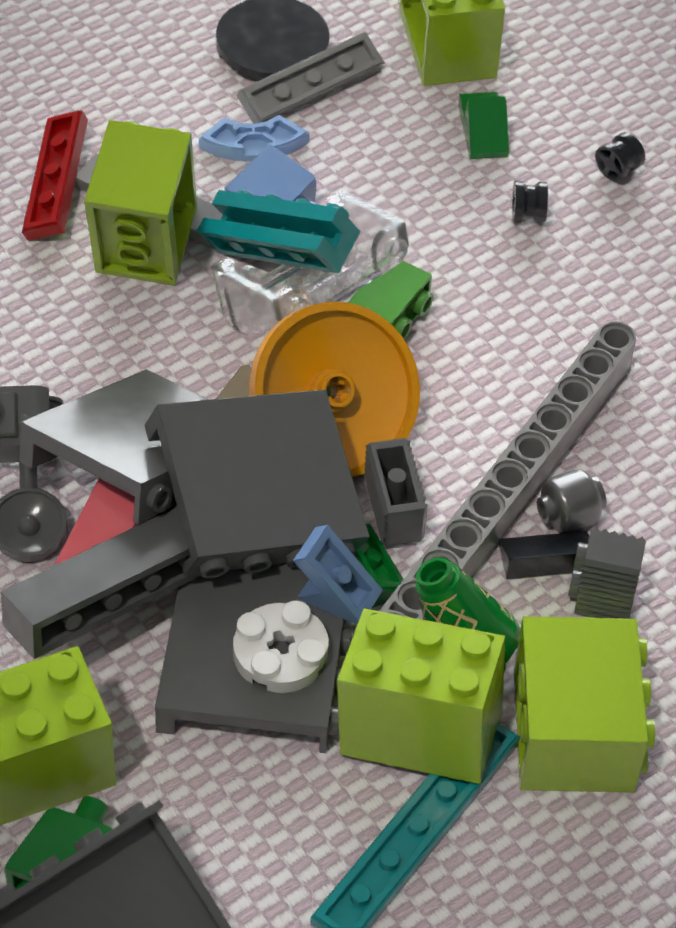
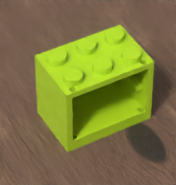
[399,0,505,86]
[84,120,197,286]
[337,608,505,784]
[514,616,655,793]
[0,646,116,826]

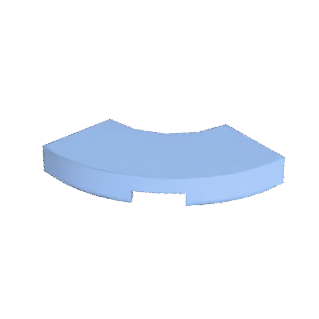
[198,115,309,161]

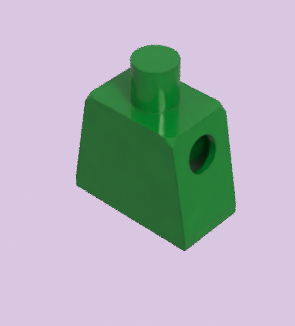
[4,796,113,890]

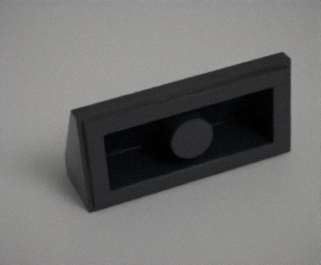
[498,531,590,579]

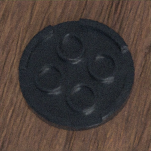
[216,0,330,81]

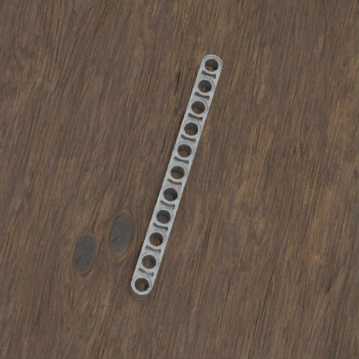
[379,321,636,620]

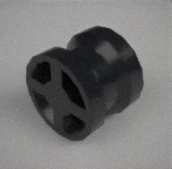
[595,132,646,182]
[512,181,548,222]

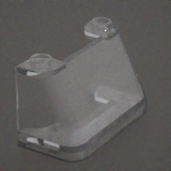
[211,190,409,335]

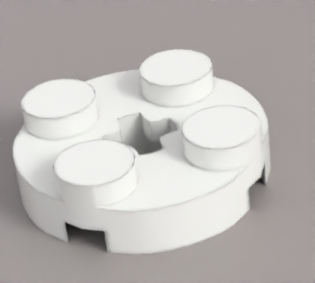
[233,600,329,693]

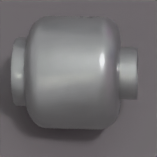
[536,469,607,533]

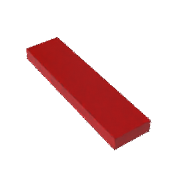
[22,110,88,241]

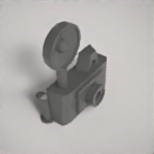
[0,385,68,562]

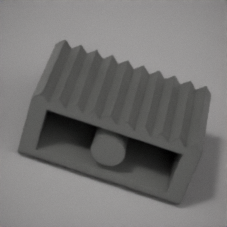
[364,438,428,546]
[568,527,646,619]

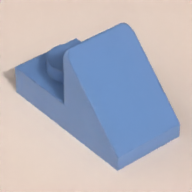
[293,525,383,625]

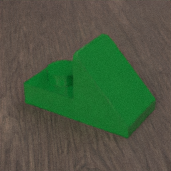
[458,92,509,159]

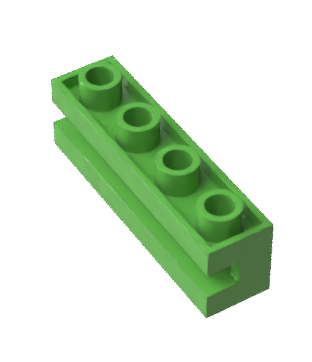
[327,254,434,396]

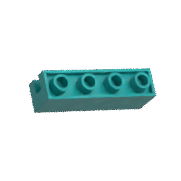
[197,190,361,274]

